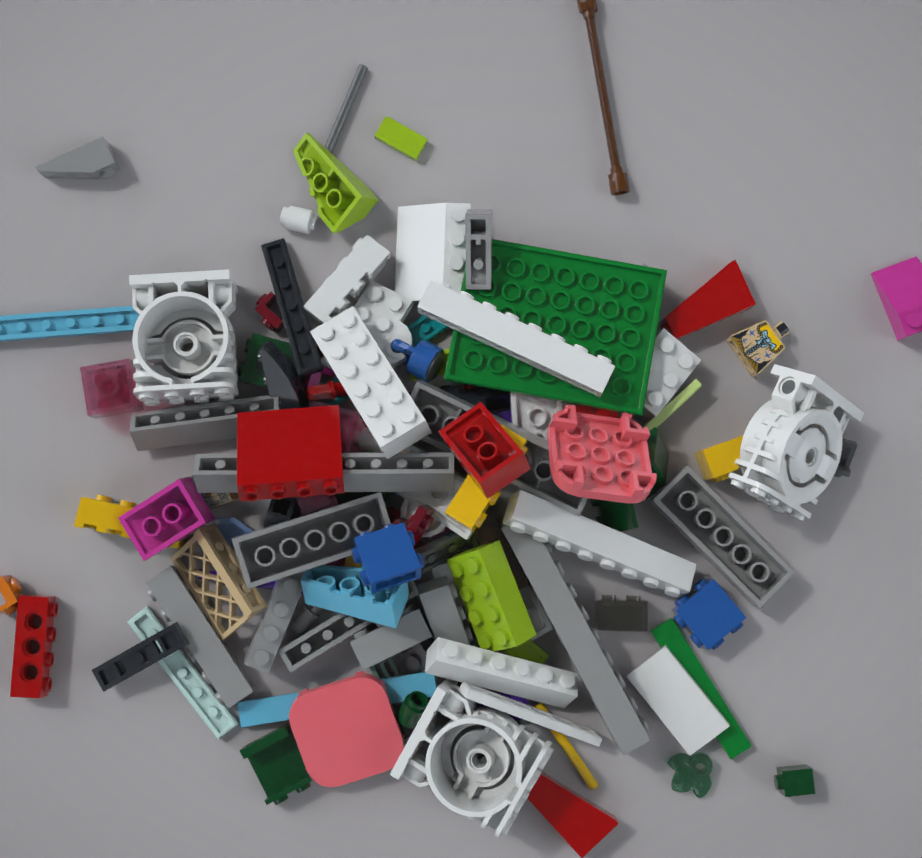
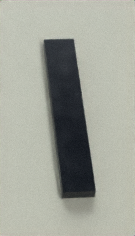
[261,238,324,378]

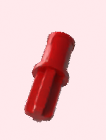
[306,381,348,401]

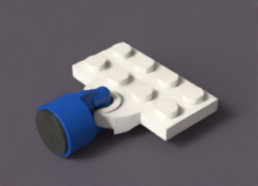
[321,280,445,383]

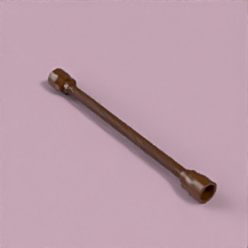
[577,0,630,196]

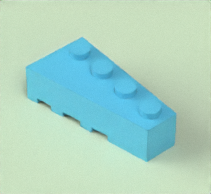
[301,565,409,628]

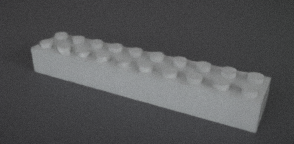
[501,525,651,755]

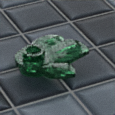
[667,753,713,798]

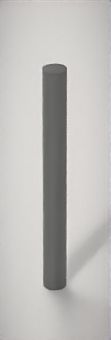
[324,64,368,153]

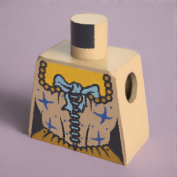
[726,320,790,377]

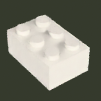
[643,328,701,419]

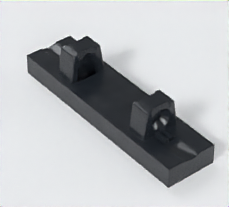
[92,622,190,692]

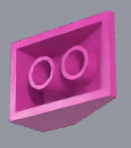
[871,256,922,341]
[118,477,215,561]

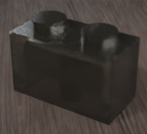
[595,595,648,632]

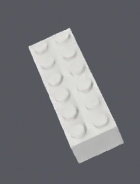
[310,306,432,459]

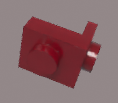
[255,291,284,332]
[393,505,435,537]

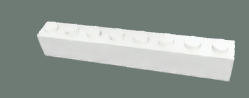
[417,280,615,398]
[503,490,696,597]

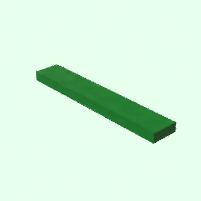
[650,617,752,759]

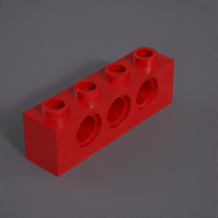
[10,595,58,699]

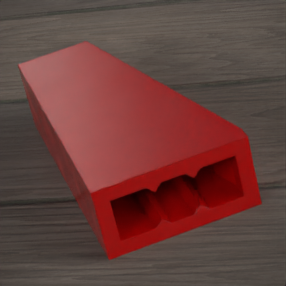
[661,260,756,340]
[526,772,619,858]

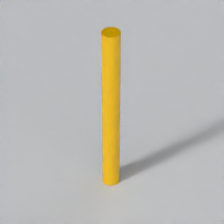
[534,702,599,790]

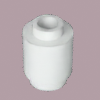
[280,205,317,234]
[354,427,383,453]

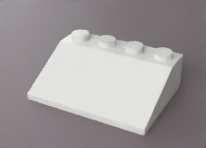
[395,203,471,304]

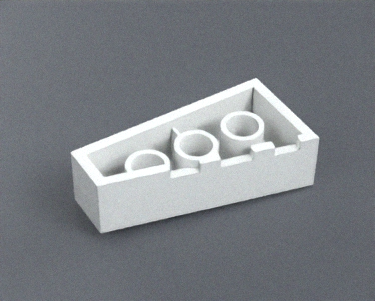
[303,235,391,325]

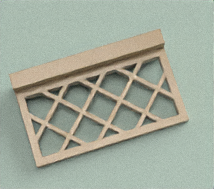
[170,523,268,641]

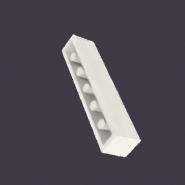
[425,637,578,708]

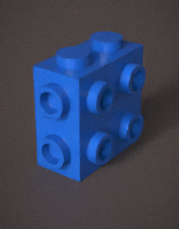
[351,522,424,594]
[672,578,746,650]

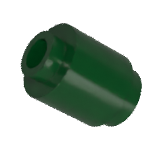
[397,691,428,728]

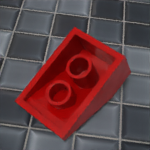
[438,402,531,499]

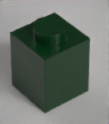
[774,764,815,797]

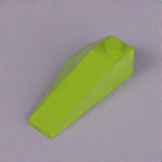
[293,132,378,234]

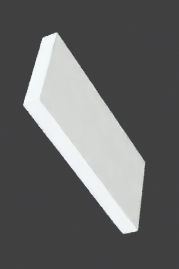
[626,645,730,755]

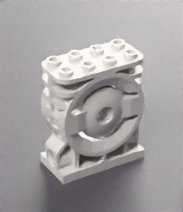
[129,269,239,406]
[728,364,864,521]
[390,679,554,838]

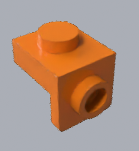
[0,575,22,616]

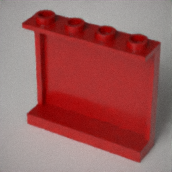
[237,405,345,502]

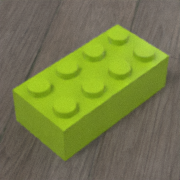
[447,540,536,652]

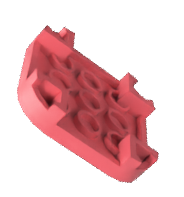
[547,405,657,504]
[289,671,405,787]

